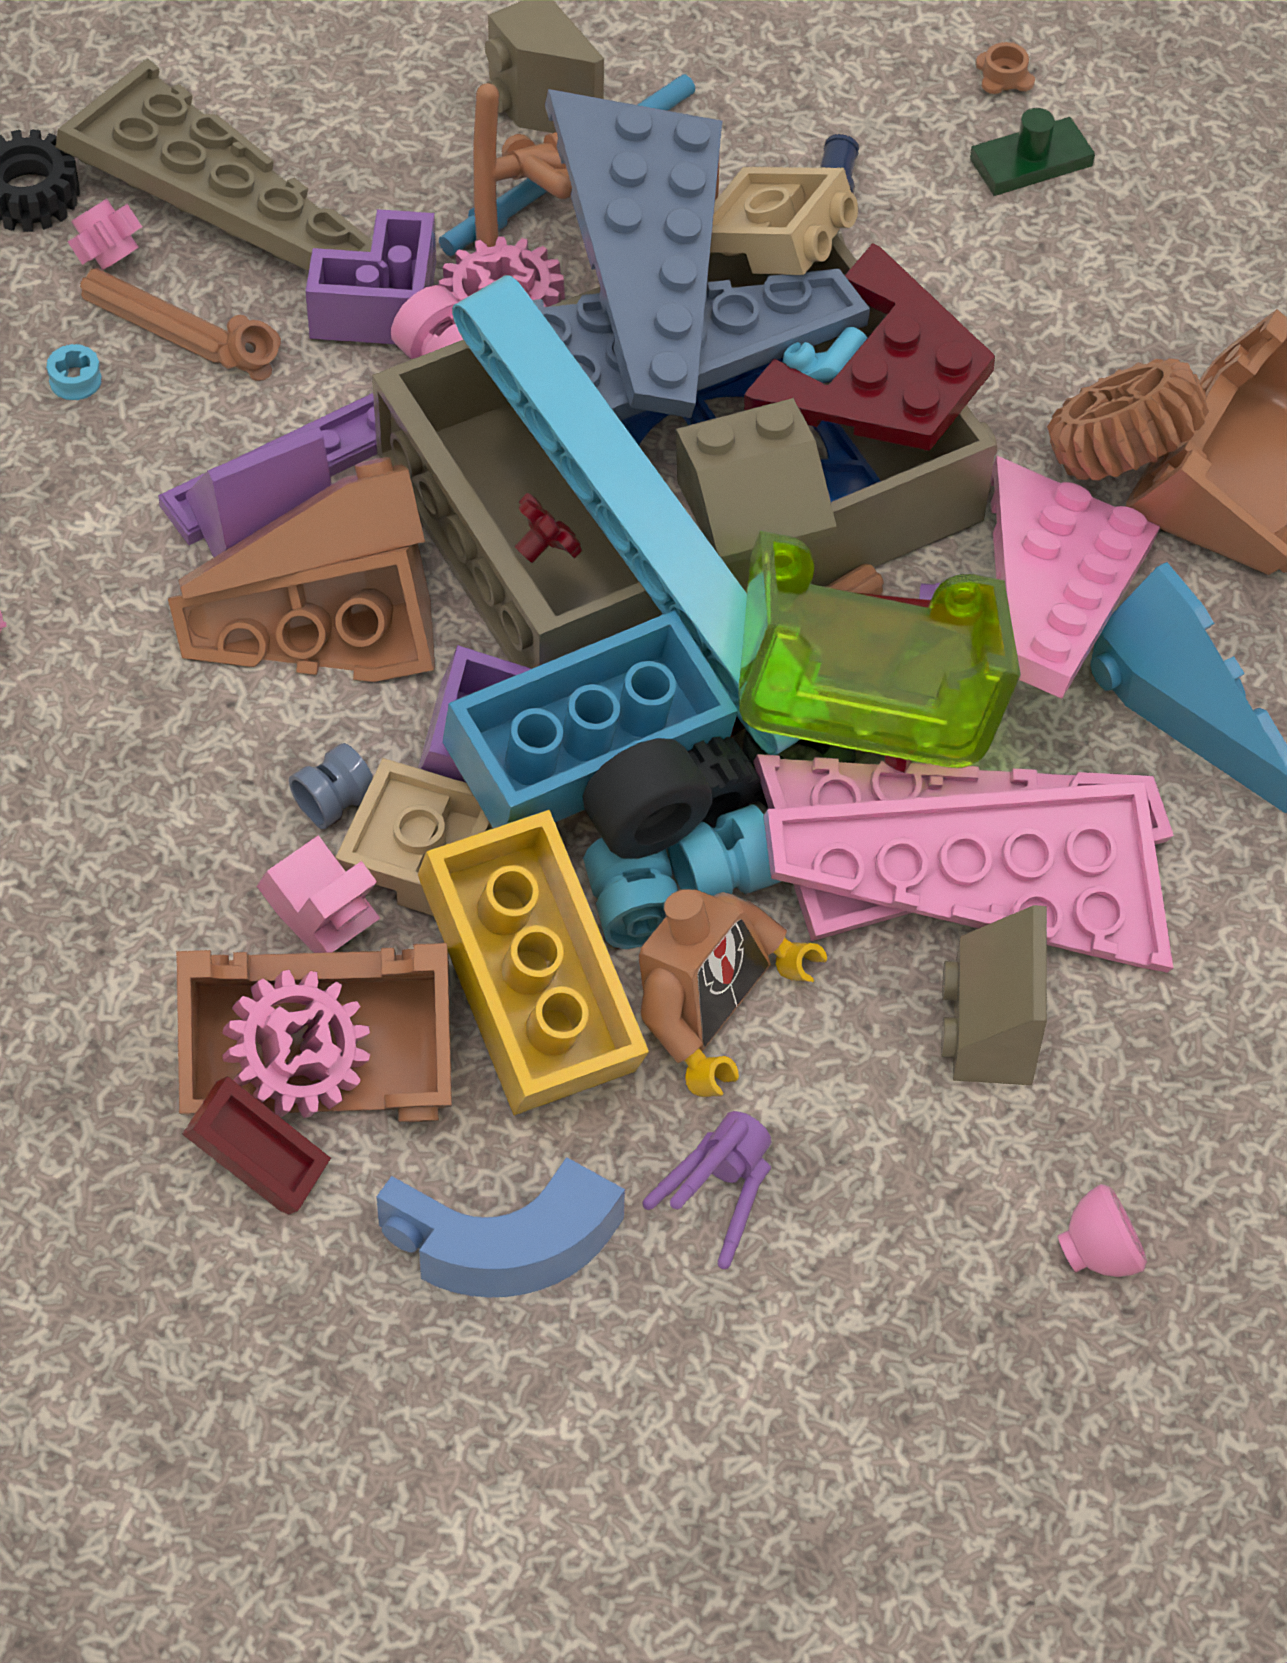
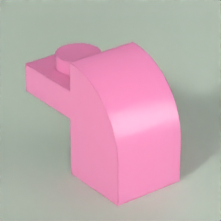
[256,835,380,953]

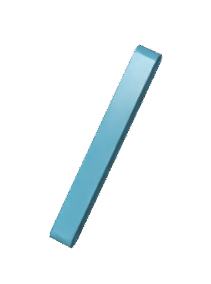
[452,275,829,755]

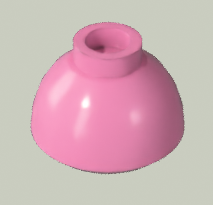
[1058,1184,1147,1277]

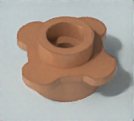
[976,42,1035,94]
[218,315,281,381]

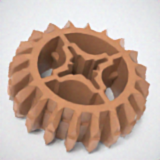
[1047,359,1209,480]

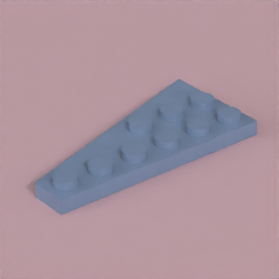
[545,89,722,418]
[532,269,870,421]

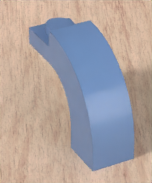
[376,1157,625,1298]

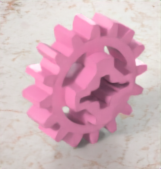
[439,236,565,307]
[222,970,370,1118]

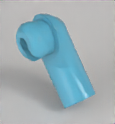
[783,327,867,383]

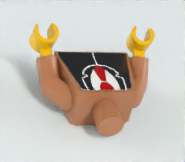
[639,889,827,1097]

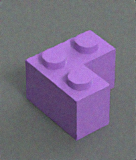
[305,209,436,344]

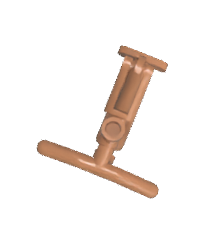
[473,83,719,247]

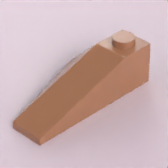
[178,457,425,600]
[168,544,435,682]

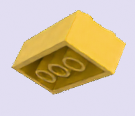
[418,810,649,1116]

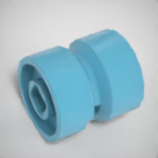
[667,805,781,896]
[583,838,678,950]

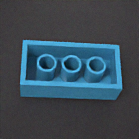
[442,610,738,829]

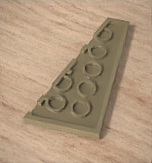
[56,58,372,271]

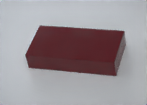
[182,1076,331,1215]

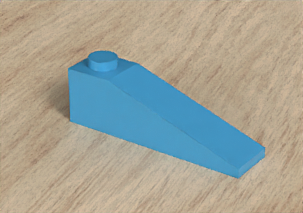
[1090,562,1287,813]

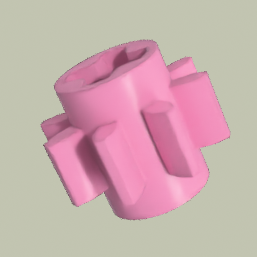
[68,199,142,270]

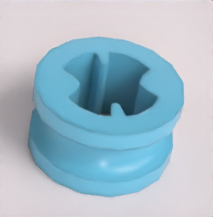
[46,344,102,400]

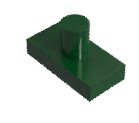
[970,108,1095,196]

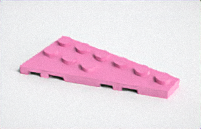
[991,456,1160,699]
[754,754,1174,941]
[764,781,1173,973]

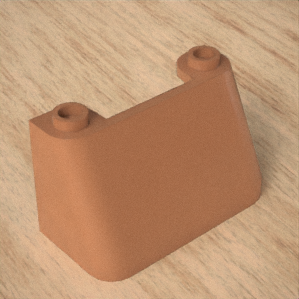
[1125,309,1287,575]
[176,943,452,1122]

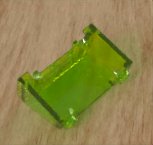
[738,530,1021,768]

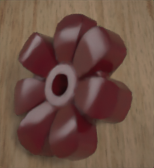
[514,493,582,563]

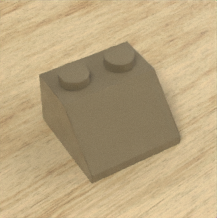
[485,0,604,133]
[676,398,837,565]
[941,905,1047,1085]

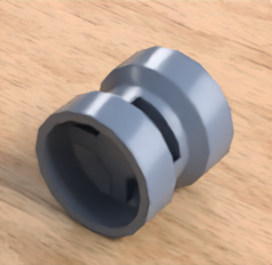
[289,743,373,829]

